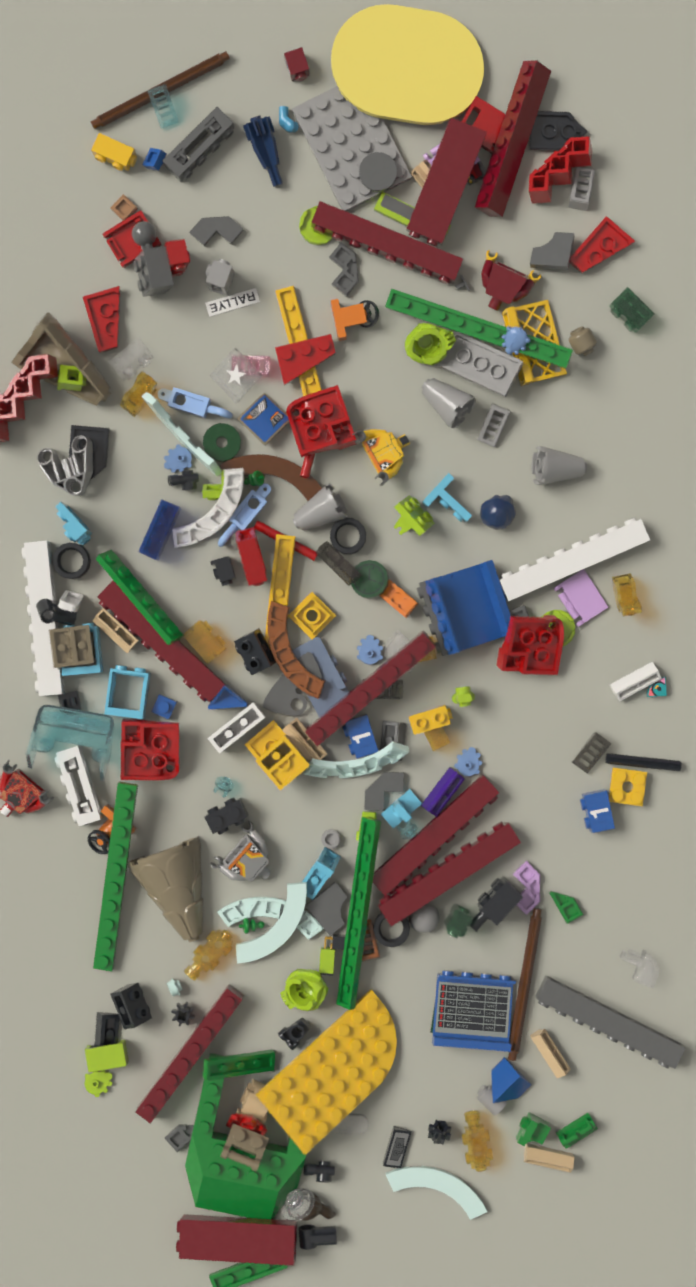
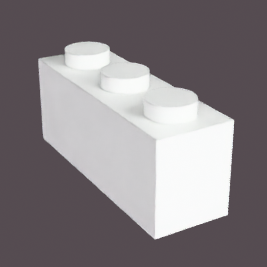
[207,702,266,754]

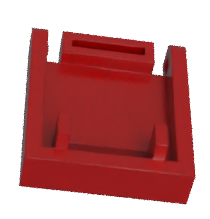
[461,96,505,154]
[102,210,162,268]

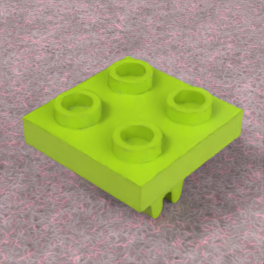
[394,495,435,536]

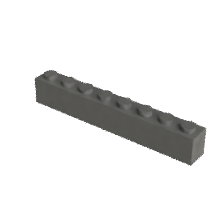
[535,975,686,1069]

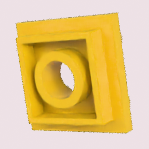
[288,592,336,640]
[608,767,647,806]

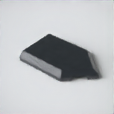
[529,111,588,151]
[69,425,110,480]

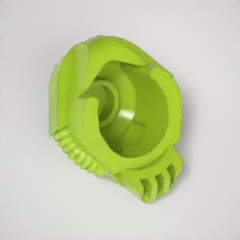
[405,323,456,366]
[280,969,329,1011]

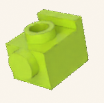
[57,365,86,391]

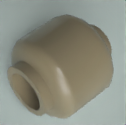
[568,326,597,356]

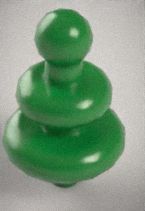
[244,470,265,486]
[239,918,265,934]

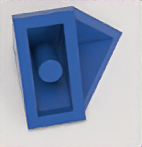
[208,685,248,710]
[491,1057,532,1103]

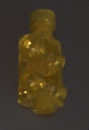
[184,929,233,981]
[462,1110,493,1172]

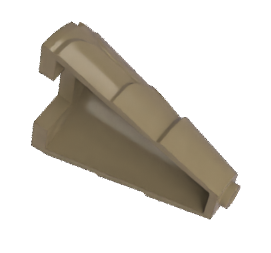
[11,312,111,406]
[127,836,203,942]

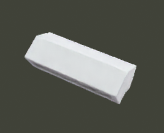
[609,662,662,702]

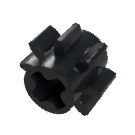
[171,1001,195,1026]
[428,1120,451,1145]

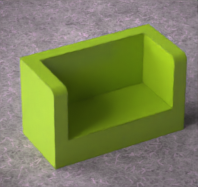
[85,1039,129,1073]

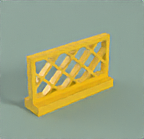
[502,300,567,386]

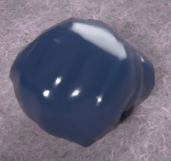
[480,495,516,530]

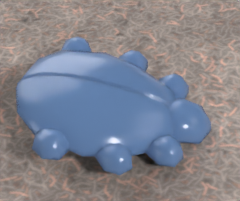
[502,326,530,355]
[164,444,192,473]
[357,635,383,665]
[454,747,482,776]

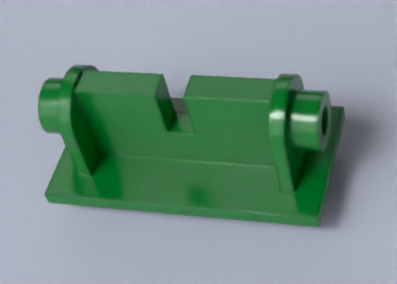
[555,1112,598,1149]

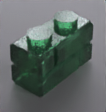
[609,287,655,333]
[444,904,473,938]

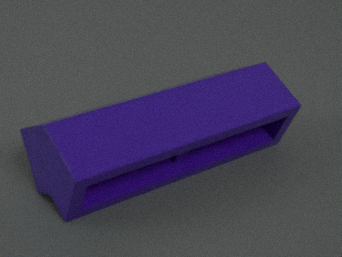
[421,767,465,817]

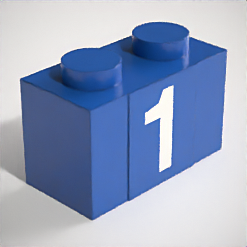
[343,714,378,758]
[580,789,615,833]

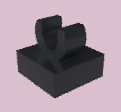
[58,691,81,713]

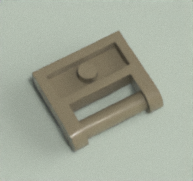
[220,1124,269,1172]

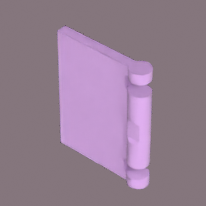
[553,569,608,627]

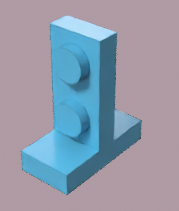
[422,473,472,522]
[381,789,422,829]
[302,847,341,900]

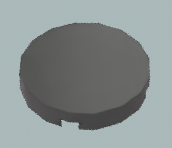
[359,152,397,192]

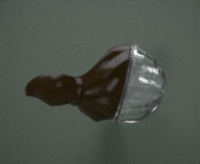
[281,1188,336,1221]

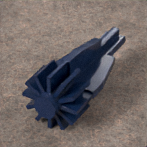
[243,115,283,187]

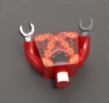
[0,760,54,817]

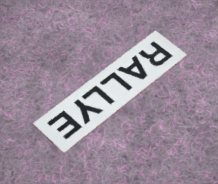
[205,288,260,317]

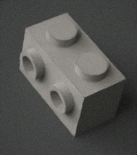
[206,259,235,296]

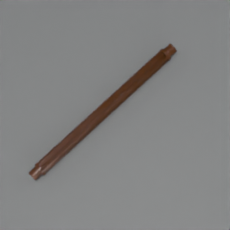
[90,51,230,130]
[508,908,542,1061]

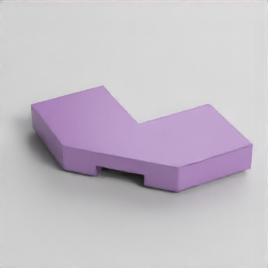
[513,861,540,915]

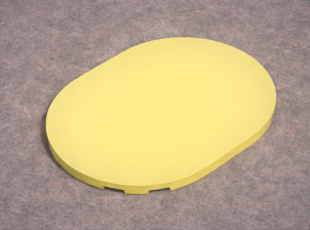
[331,4,484,125]

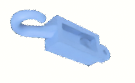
[157,387,233,419]
[218,483,271,547]

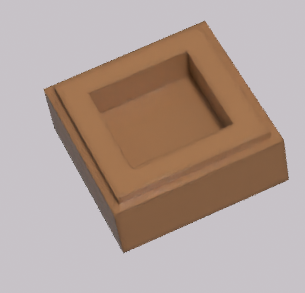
[110,194,138,221]

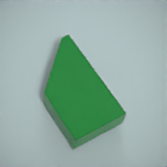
[549,891,584,924]

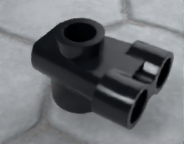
[168,470,199,490]
[278,1017,311,1050]
[303,1161,335,1183]

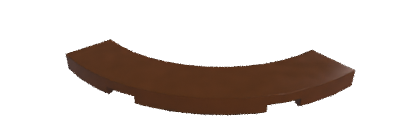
[220,454,322,501]

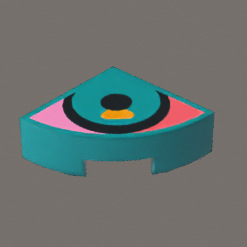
[647,676,667,697]

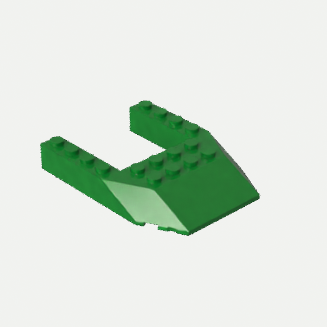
[185,1053,307,1219]

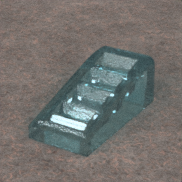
[147,84,179,129]

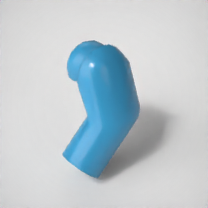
[279,106,299,133]

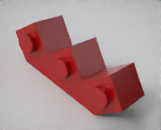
[529,136,592,204]

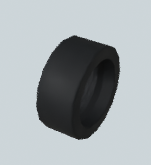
[330,518,366,554]
[52,542,91,579]
[373,912,410,947]

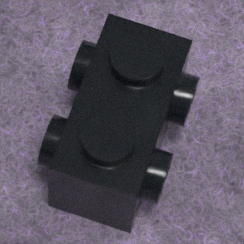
[234,628,276,675]
[204,797,249,835]
[110,983,152,1029]

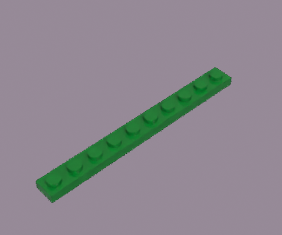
[385,288,573,369]
[93,781,138,972]
[336,817,381,1010]

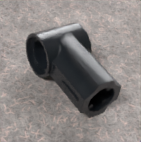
[36,599,77,625]
[298,1224,337,1250]

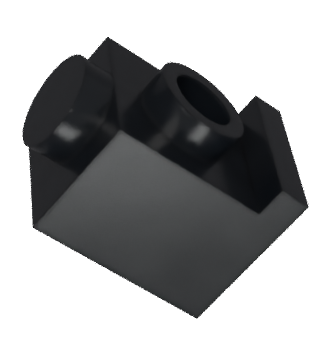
[210,556,236,586]

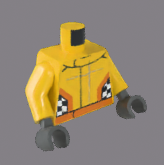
[352,429,410,486]

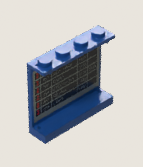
[432,970,516,1052]

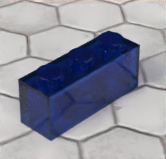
[138,499,181,561]

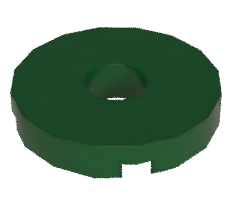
[203,423,241,462]

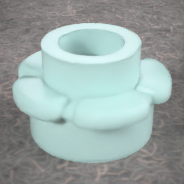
[166,979,182,997]

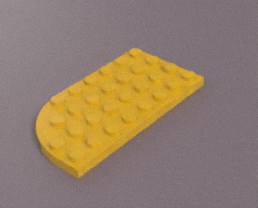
[255,990,397,1155]

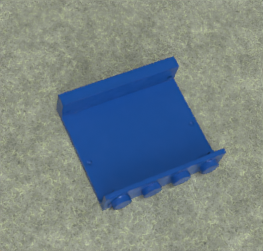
[425,560,511,655]

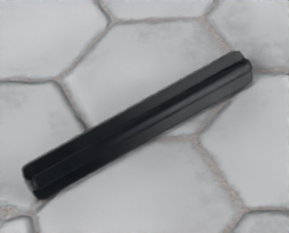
[605,753,682,771]

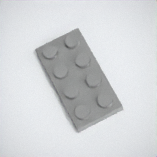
[437,331,523,397]

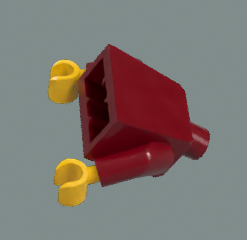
[481,250,541,311]

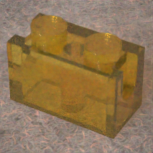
[183,620,226,664]

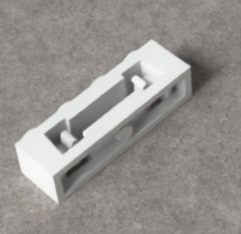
[55,745,104,826]

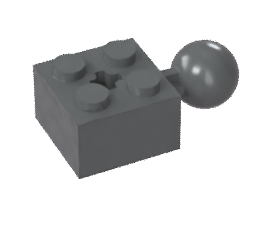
[132,221,174,297]

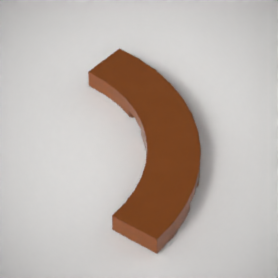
[267,601,326,699]

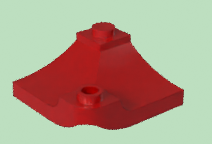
[286,385,357,457]
[496,615,564,675]
[121,719,180,780]

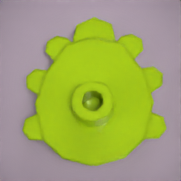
[84,1070,112,1097]

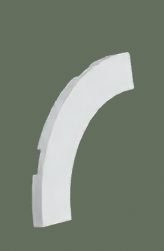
[172,468,244,548]

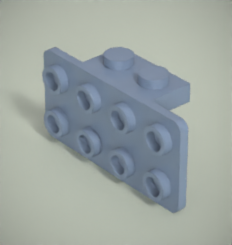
[293,637,349,717]

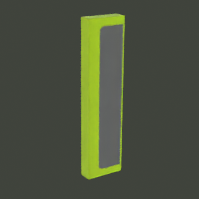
[374,192,451,242]

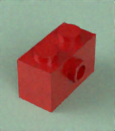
[164,239,190,276]

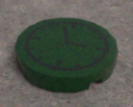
[350,560,389,599]

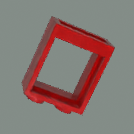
[235,527,267,586]

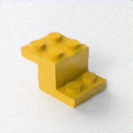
[244,720,310,790]

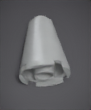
[422,378,476,429]
[531,446,587,485]
[293,483,348,531]

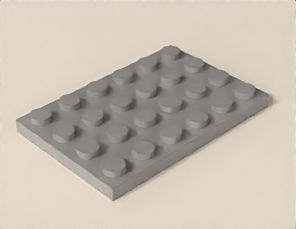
[292,86,412,212]

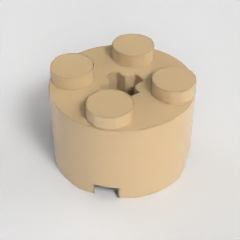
[237,1078,268,1124]

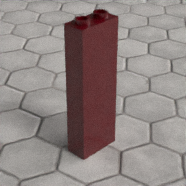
[406,117,487,247]
[176,1214,297,1266]

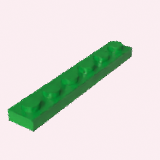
[96,549,184,645]

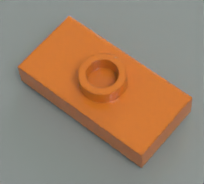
[380,579,418,618]

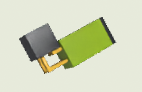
[319,934,346,976]

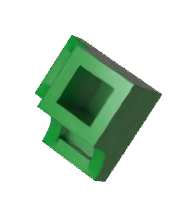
[516,1112,551,1146]

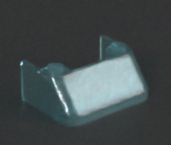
[26,705,114,781]

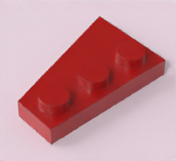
[570,216,635,273]
[83,286,120,353]
[275,334,336,386]

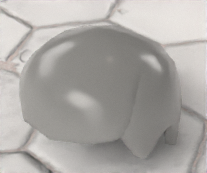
[409,904,440,933]

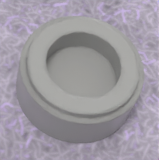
[321,829,341,849]

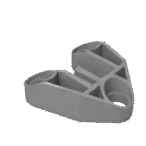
[37,435,93,496]

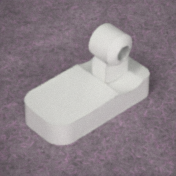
[58,590,84,612]

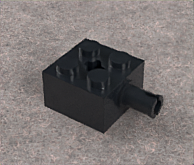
[468,876,523,932]

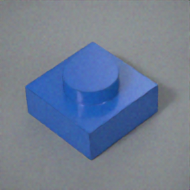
[142,148,167,171]
[151,694,177,720]

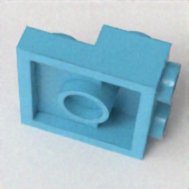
[55,502,93,545]

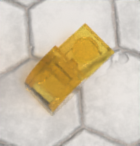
[120,371,157,417]
[612,573,642,616]

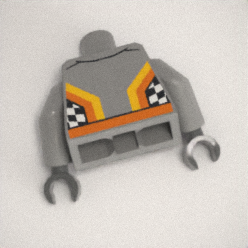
[210,821,271,881]

